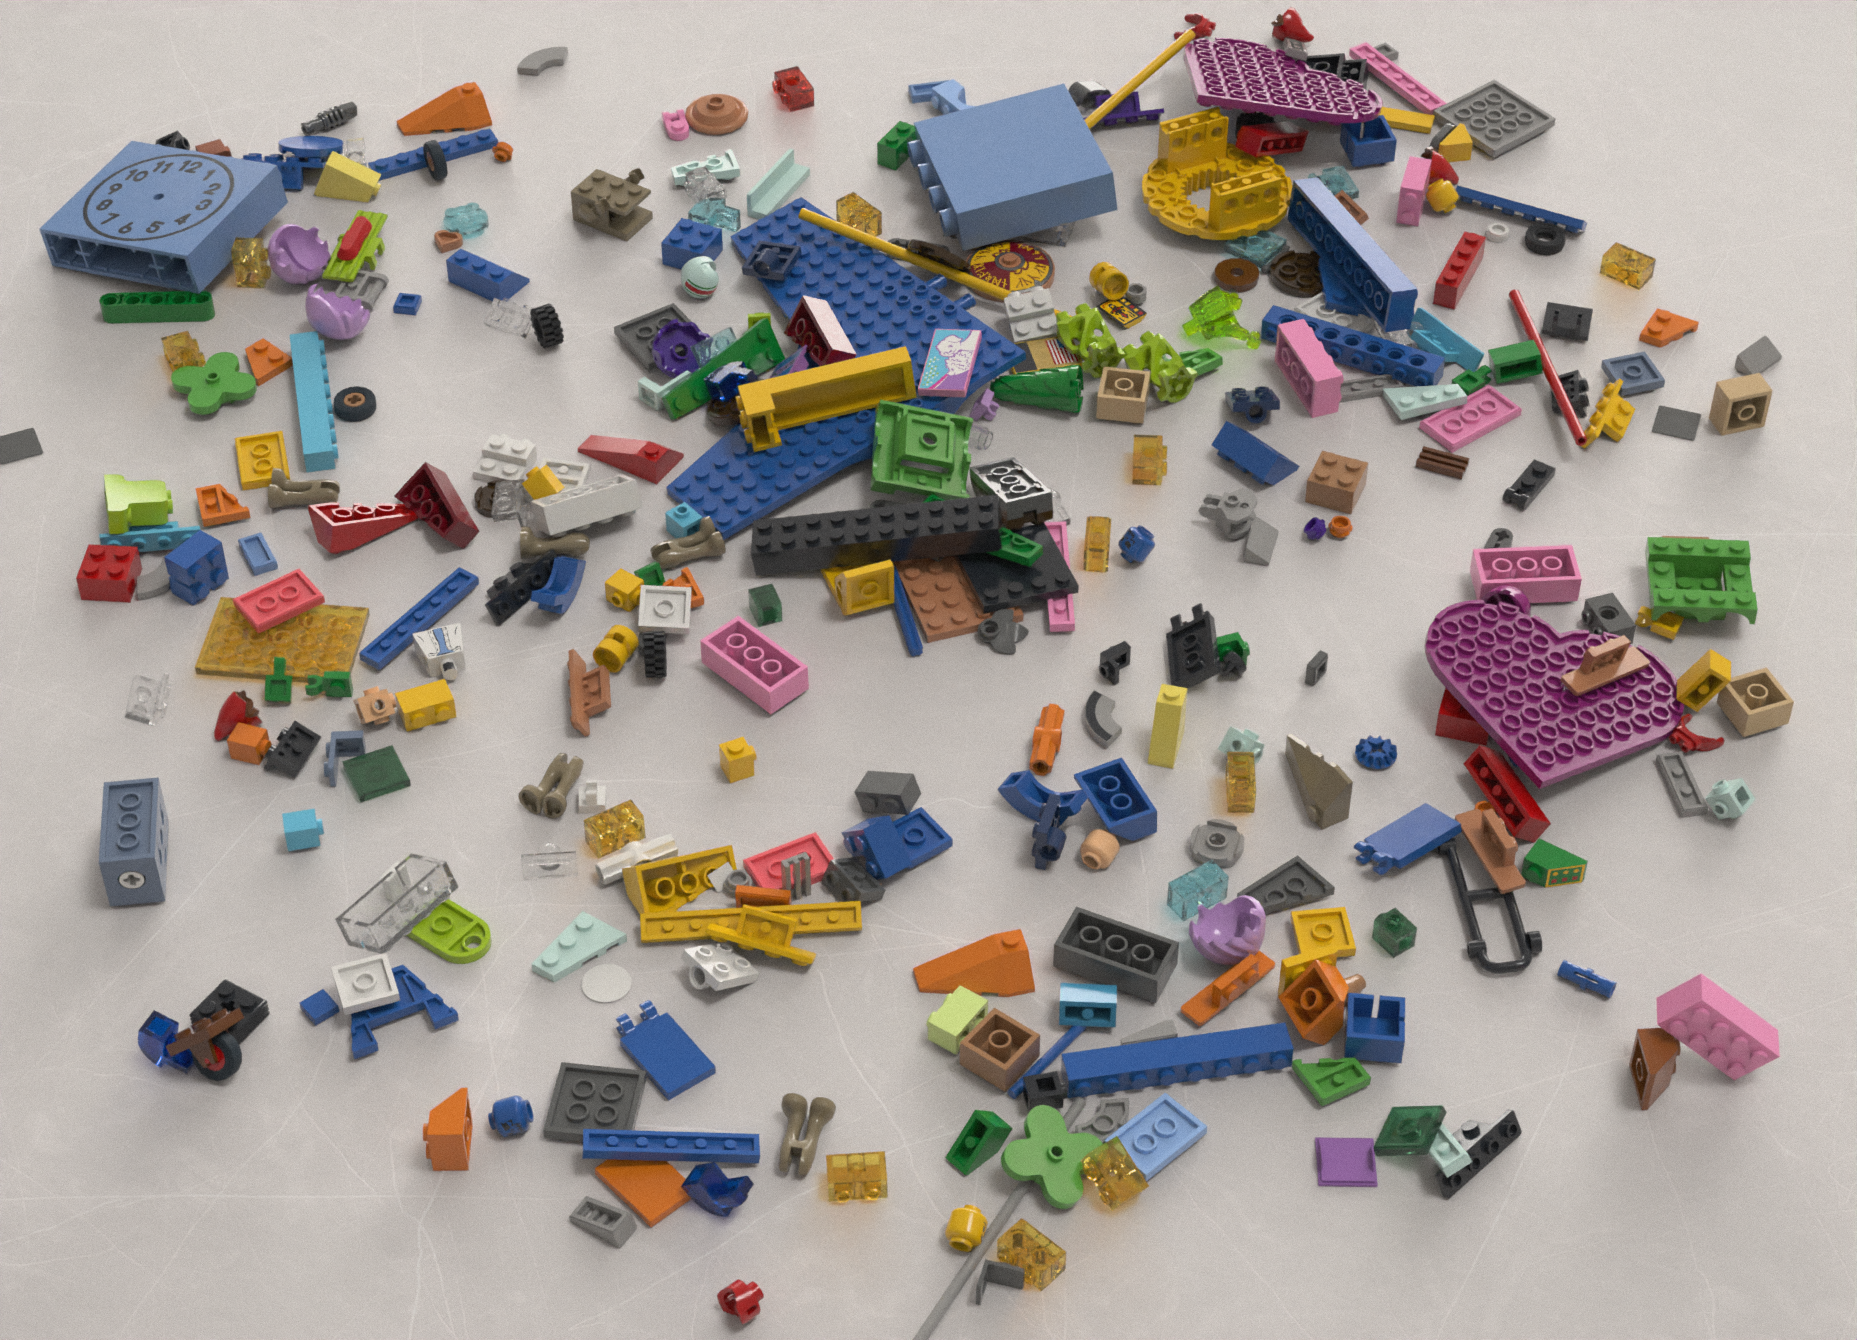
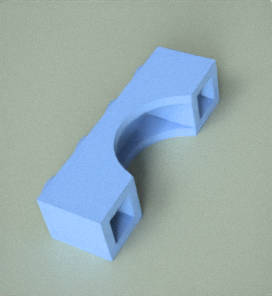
[931,79,975,115]

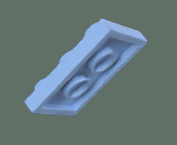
[1104,1093,1207,1182]

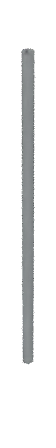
[913,1097,1086,1340]

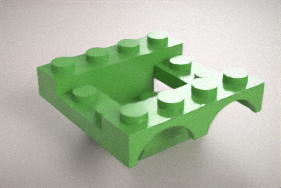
[870,400,973,500]
[1645,537,1758,624]

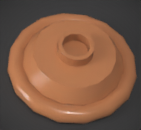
[685,94,749,135]

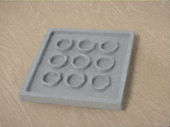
[1433,80,1556,157]

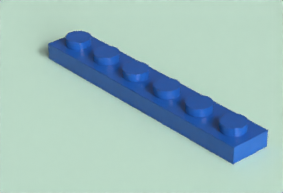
[368,128,498,181]
[1456,185,1587,233]
[359,567,479,670]
[582,1129,760,1163]

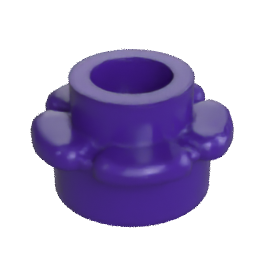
[1304,517,1326,540]

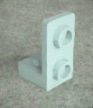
[638,370,692,411]

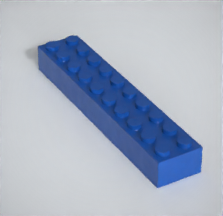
[1287,177,1418,332]

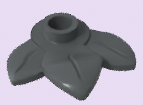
[978,609,1029,654]

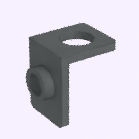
[976,1259,1025,1305]

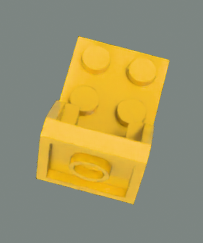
[820,560,894,616]

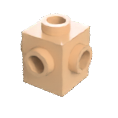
[353,686,397,725]

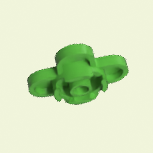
[171,352,257,415]
[1001,1105,1106,1209]

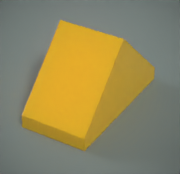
[1438,123,1473,162]

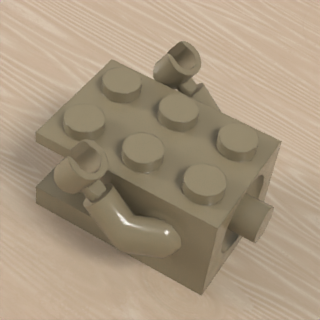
[570,168,653,241]

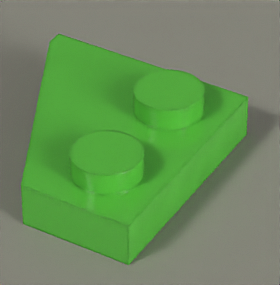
[1162,348,1223,376]
[1292,1058,1371,1106]

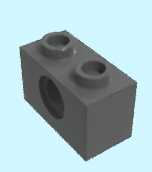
[1581,592,1636,644]

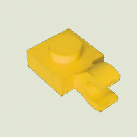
[1635,606,1684,640]

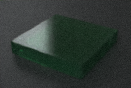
[342,745,411,802]
[1373,1105,1447,1156]

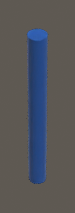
[1007,1026,1086,1099]

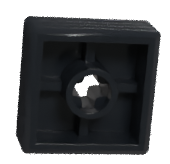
[189,979,270,1044]

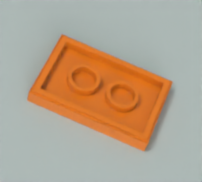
[595,1159,697,1228]

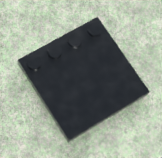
[954,523,1079,614]

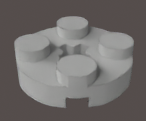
[1190,819,1244,868]

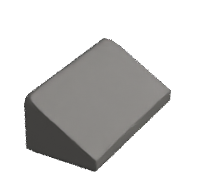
[1734,336,1782,375]
[1244,517,1279,566]

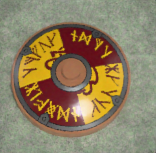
[966,240,1055,303]

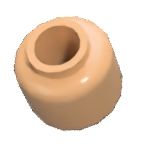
[1080,829,1120,869]

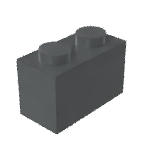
[854,771,921,815]

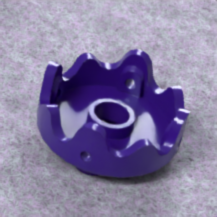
[652,319,712,378]

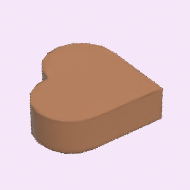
[434,230,463,253]

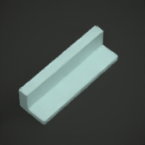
[747,149,810,219]

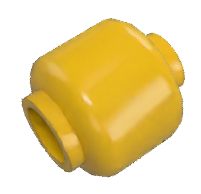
[1426,179,1459,213]
[945,1205,988,1252]

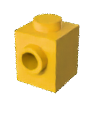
[522,464,565,500]
[605,568,644,612]
[719,737,757,784]

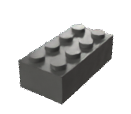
[1053,906,1179,1003]

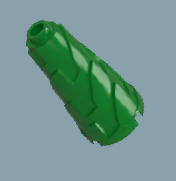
[990,365,1084,412]

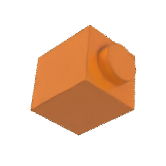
[227,722,272,765]

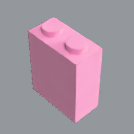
[1396,156,1432,226]

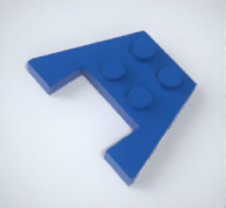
[1318,258,1372,319]
[351,965,459,1059]

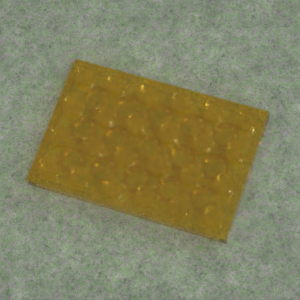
[195,597,370,683]

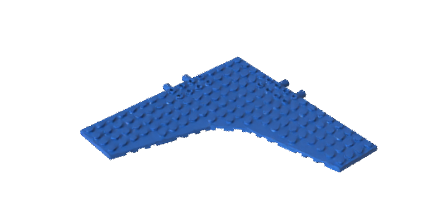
[666,197,1026,540]

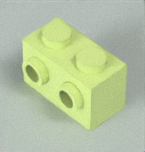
[926,986,988,1054]

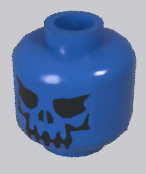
[1118,525,1155,563]
[488,1095,534,1137]

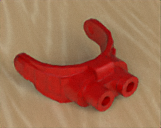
[1174,13,1216,40]
[1669,714,1725,753]

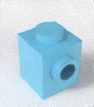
[665,502,703,538]
[282,808,324,851]

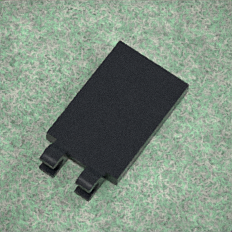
[1166,603,1221,689]

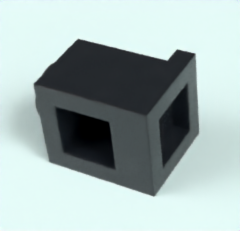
[1023,1071,1068,1113]

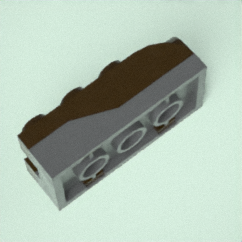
[969,457,1054,530]

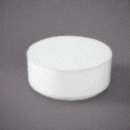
[1486,223,1509,243]

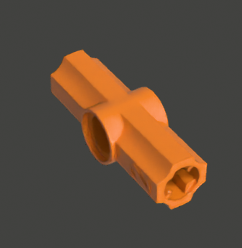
[1029,703,1065,776]

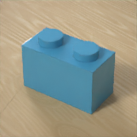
[1059,983,1117,1027]

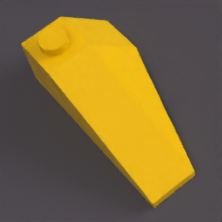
[622,845,737,914]

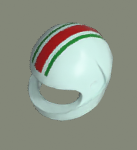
[681,256,719,299]

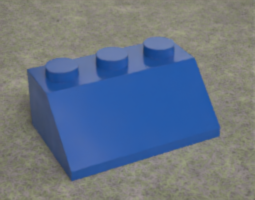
[446,249,530,305]
[1211,421,1300,485]
[1074,757,1157,841]

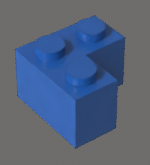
[842,815,912,880]

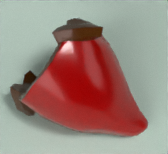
[1271,7,1314,43]
[1421,146,1459,185]
[214,690,263,741]

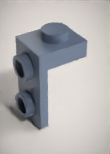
[324,730,366,787]

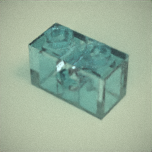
[1167,860,1229,922]

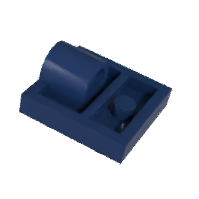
[742,241,802,281]
[1225,386,1280,424]
[1032,793,1067,870]

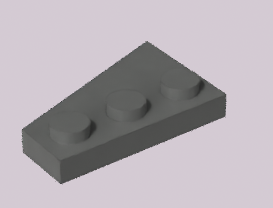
[1237,855,1335,914]

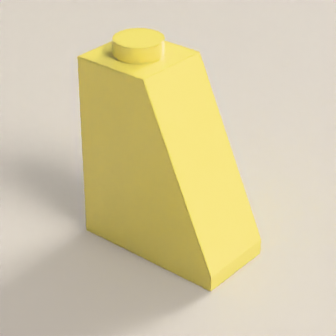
[314,151,382,202]
[1148,684,1188,769]

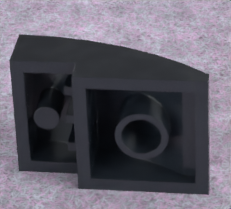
[1302,53,1369,90]

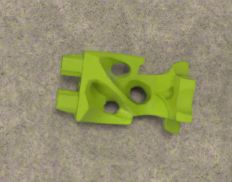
[1056,303,1126,378]
[1122,331,1198,403]

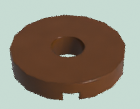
[1214,258,1259,292]

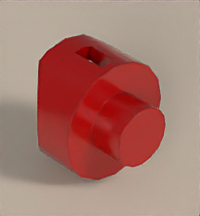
[717,1279,764,1325]

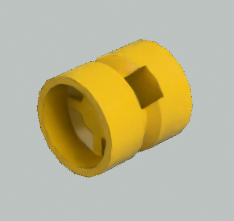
[1089,262,1129,300]
[593,625,639,673]

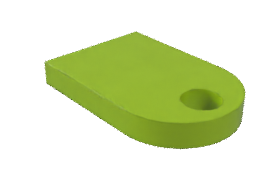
[403,894,492,964]

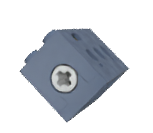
[99,777,169,906]

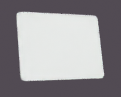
[708,862,733,892]

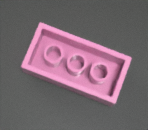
[1275,319,1344,418]
[1470,545,1582,603]
[700,616,809,714]
[1656,973,1780,1080]

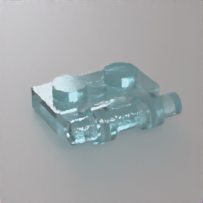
[1308,166,1359,199]

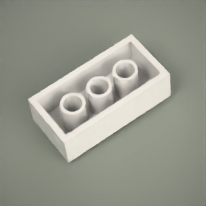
[530,474,643,537]

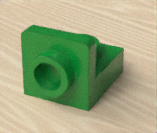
[1217,632,1250,665]

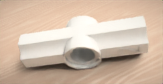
[595,834,679,885]

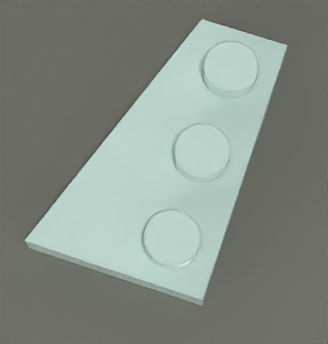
[671,149,740,186]
[1383,384,1467,420]
[532,911,627,983]

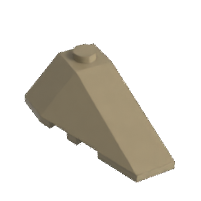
[1285,733,1353,830]

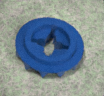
[1355,735,1397,769]

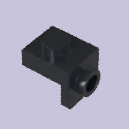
[1099,641,1131,685]

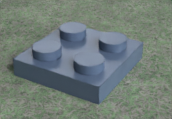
[1601,351,1665,396]

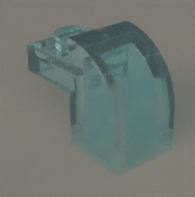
[688,198,741,232]

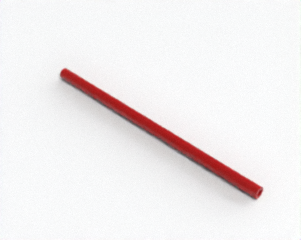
[1509,289,1587,446]

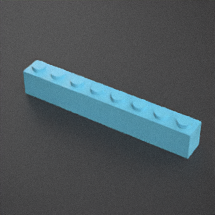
[290,331,339,473]

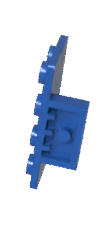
[241,153,328,189]

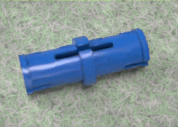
[1557,960,1617,998]

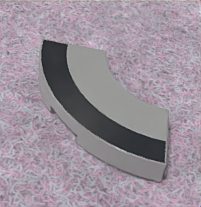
[1085,690,1122,748]

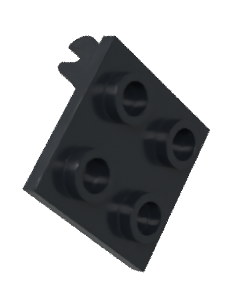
[1541,302,1593,341]

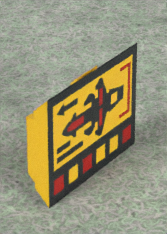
[1096,296,1147,329]

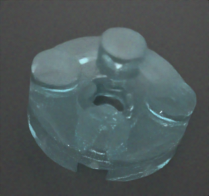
[443,202,489,240]

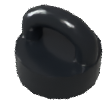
[1221,651,1247,677]

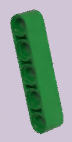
[99,291,215,324]

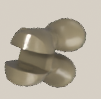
[268,468,340,508]
[650,516,726,569]
[520,527,590,559]
[518,753,584,819]
[779,1093,836,1175]

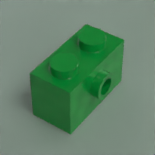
[877,121,917,171]
[1488,340,1543,384]

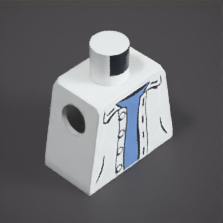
[413,623,466,680]

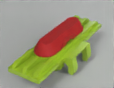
[322,210,388,282]

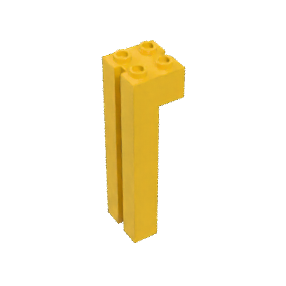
[736,346,917,452]

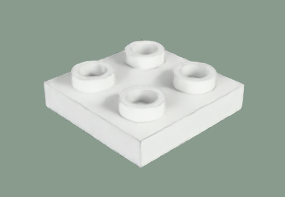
[681,942,759,991]

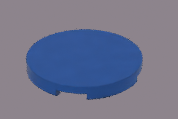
[278,136,345,158]

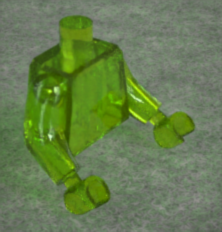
[1182,285,1261,349]

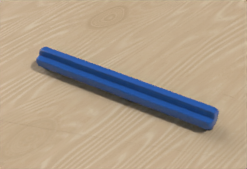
[893,565,923,656]

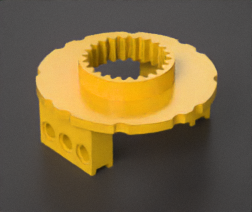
[1142,107,1292,240]

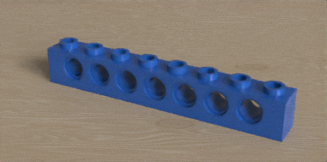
[1261,305,1445,387]

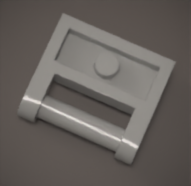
[335,270,389,312]

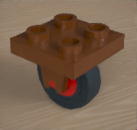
[165,1008,244,1081]

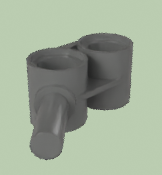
[1068,80,1111,108]

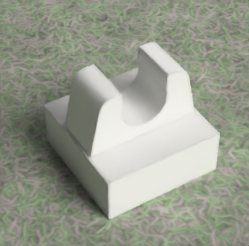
[579,780,606,813]

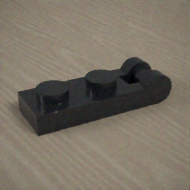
[1502,459,1556,510]

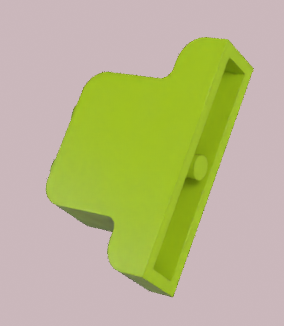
[104,474,173,534]

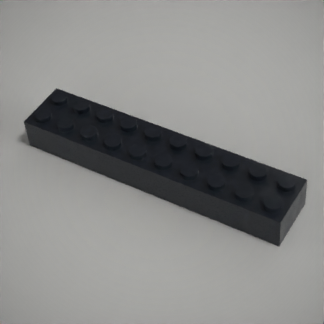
[751,495,1002,576]

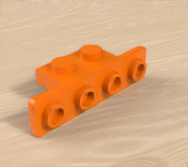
[1181,951,1275,1026]

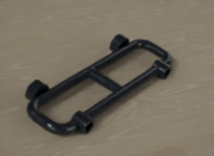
[1437,829,1542,974]

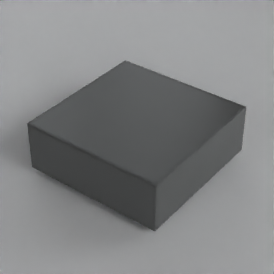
[1305,650,1328,687]

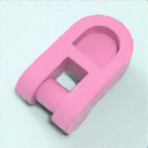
[662,109,689,141]

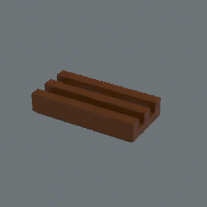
[1416,446,1470,479]

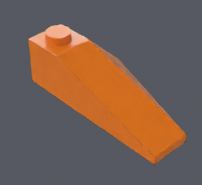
[397,82,492,136]
[913,929,1035,997]

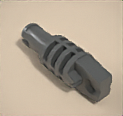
[301,102,357,136]

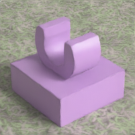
[969,388,999,421]

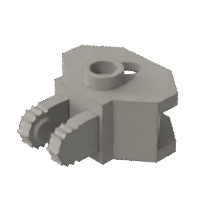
[1198,488,1257,539]

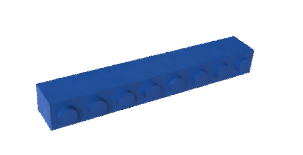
[1061,1022,1294,1098]

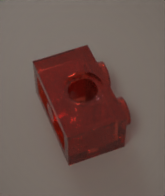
[772,66,814,112]

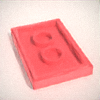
[233,569,325,634]
[743,832,834,890]

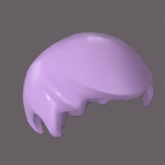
[268,224,331,284]
[305,283,370,340]
[1189,895,1266,965]

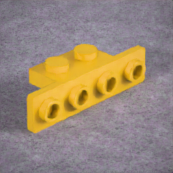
[1581,378,1635,449]
[706,904,816,966]

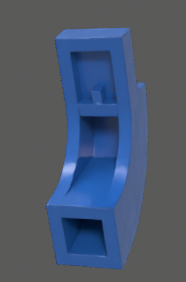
[531,556,586,614]
[997,770,1088,825]

